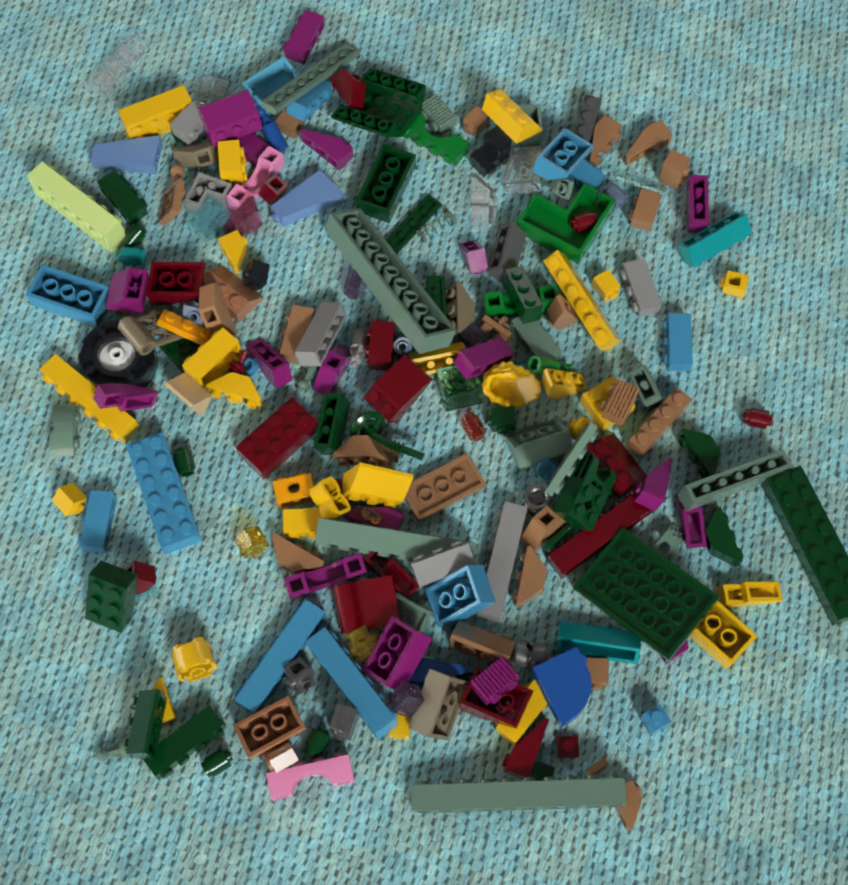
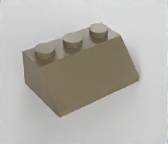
[409,669,469,741]

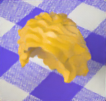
[481,361,542,408]

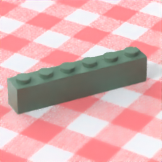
[677,449,793,512]

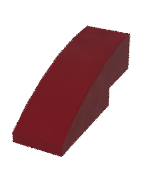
[363,551,420,598]

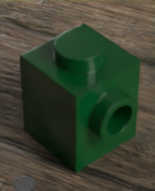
[487,406,516,434]

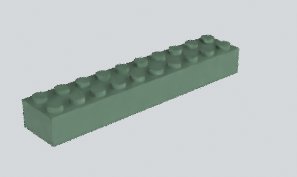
[325,208,456,354]

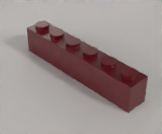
[547,491,653,579]

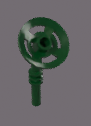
[349,411,425,460]

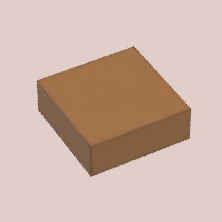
[586,758,608,776]

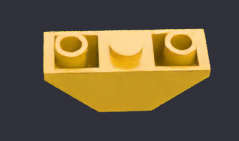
[542,368,587,399]
[206,372,263,409]

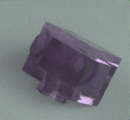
[389,681,424,718]

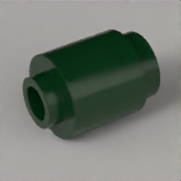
[173,447,196,477]
[303,726,331,758]
[200,748,233,778]

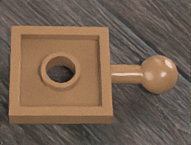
[158,165,186,225]

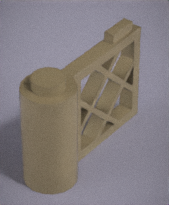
[118,309,184,355]

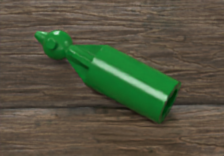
[528,356,572,374]

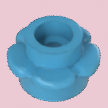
[244,358,259,376]

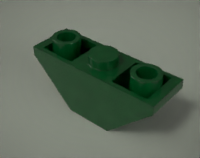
[677,428,721,479]
[705,507,743,567]

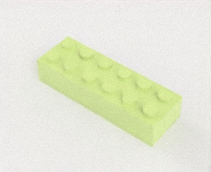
[27,161,126,253]

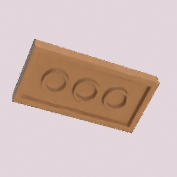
[405,453,486,523]

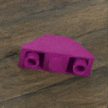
[313,343,351,395]

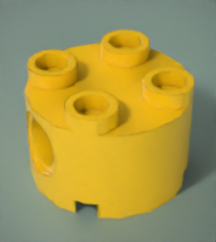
[171,637,217,682]

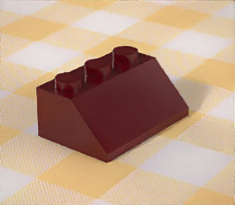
[586,434,647,499]

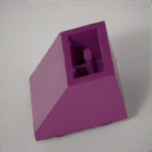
[106,268,149,313]

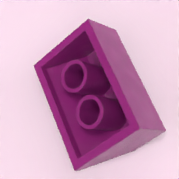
[198,89,263,147]

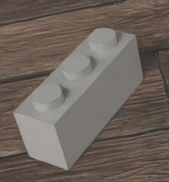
[620,258,662,318]
[410,540,476,587]

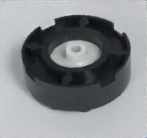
[78,320,158,388]

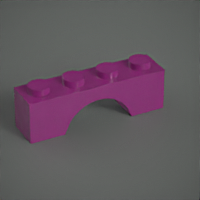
[284,553,367,600]

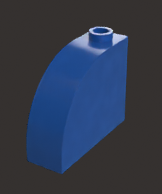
[531,647,591,728]

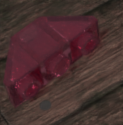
[223,196,263,235]

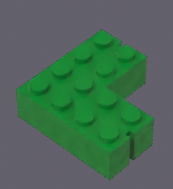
[517,183,616,264]

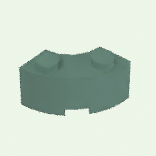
[50,404,81,457]

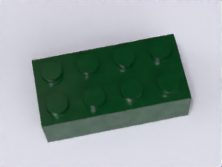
[356,144,416,223]

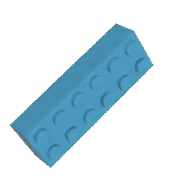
[126,432,202,555]

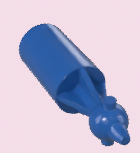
[255,103,289,152]

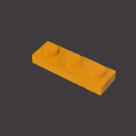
[156,309,213,345]

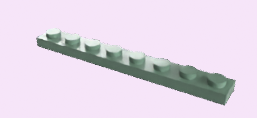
[261,42,360,115]

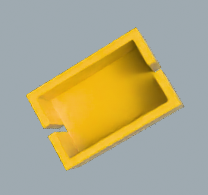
[182,328,241,391]

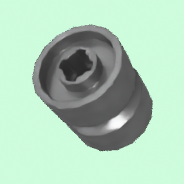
[525,483,550,516]
[514,640,546,669]

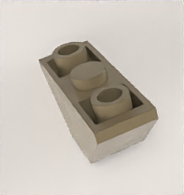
[172,139,219,168]
[445,281,475,336]

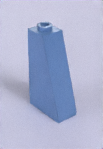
[89,136,163,175]
[270,169,344,226]

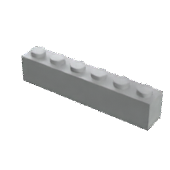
[477,502,528,623]

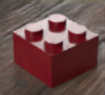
[365,320,395,371]

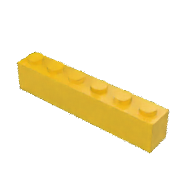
[543,250,621,351]
[39,354,139,443]

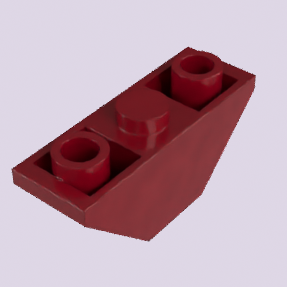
[328,70,366,111]

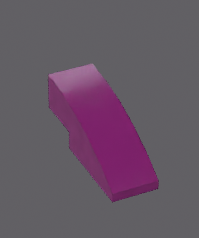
[93,383,158,412]
[676,491,707,548]

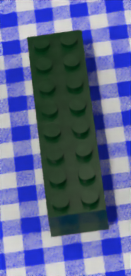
[762,465,848,626]

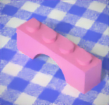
[226,146,285,216]
[266,753,355,801]

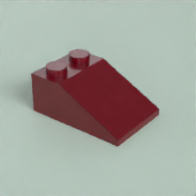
[146,262,206,305]
[363,354,433,423]
[459,666,534,729]

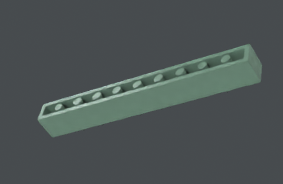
[412,775,627,813]

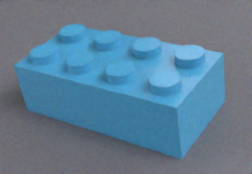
[26,264,109,327]

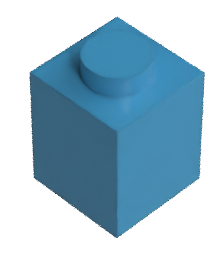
[639,704,671,736]

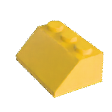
[482,88,543,144]
[342,462,413,509]

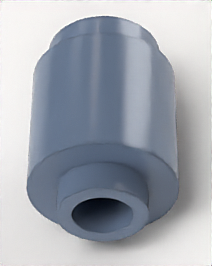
[602,183,628,209]
[394,332,413,355]

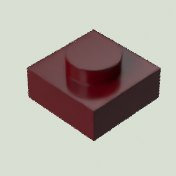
[557,736,579,758]

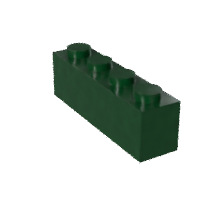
[143,705,226,780]

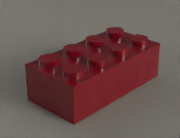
[236,397,318,480]

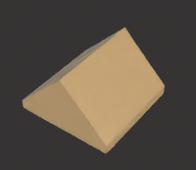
[164,373,212,417]

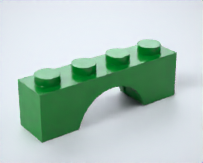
[402,114,469,166]
[483,284,559,319]

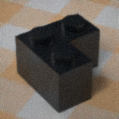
[470,125,512,177]

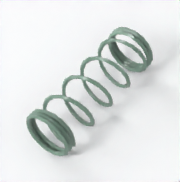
[416,211,456,243]

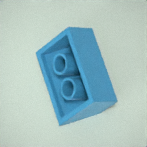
[532,128,594,181]

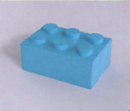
[425,565,496,627]

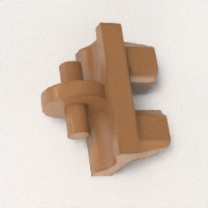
[478,314,512,343]

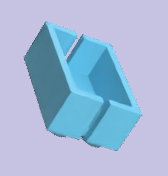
[241,57,300,116]

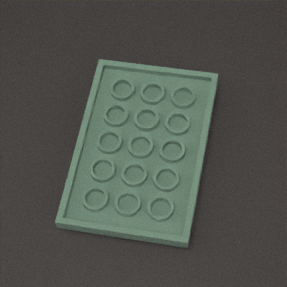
[545,419,599,497]

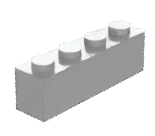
[295,302,347,366]

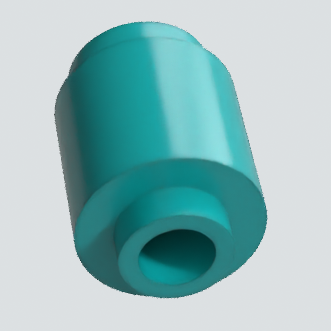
[118,247,146,266]

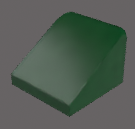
[531,760,555,781]

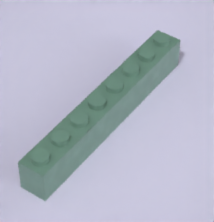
[314,517,477,560]

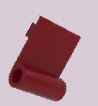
[333,575,401,634]

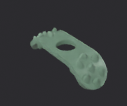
[651,523,683,559]

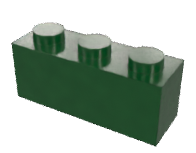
[97,170,148,226]
[503,266,543,324]
[313,393,351,455]

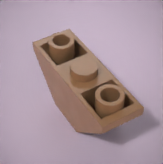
[199,281,238,335]
[332,435,389,467]
[520,503,567,552]
[272,533,325,575]
[512,546,547,608]

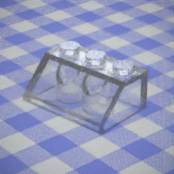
[470,173,497,233]

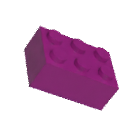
[362,616,432,693]

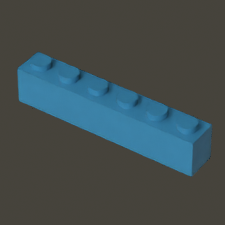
[234,599,327,714]
[305,627,398,740]

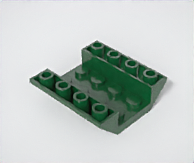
[331,67,426,138]

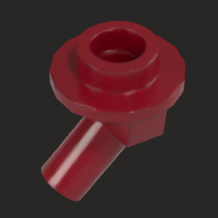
[228,349,249,375]

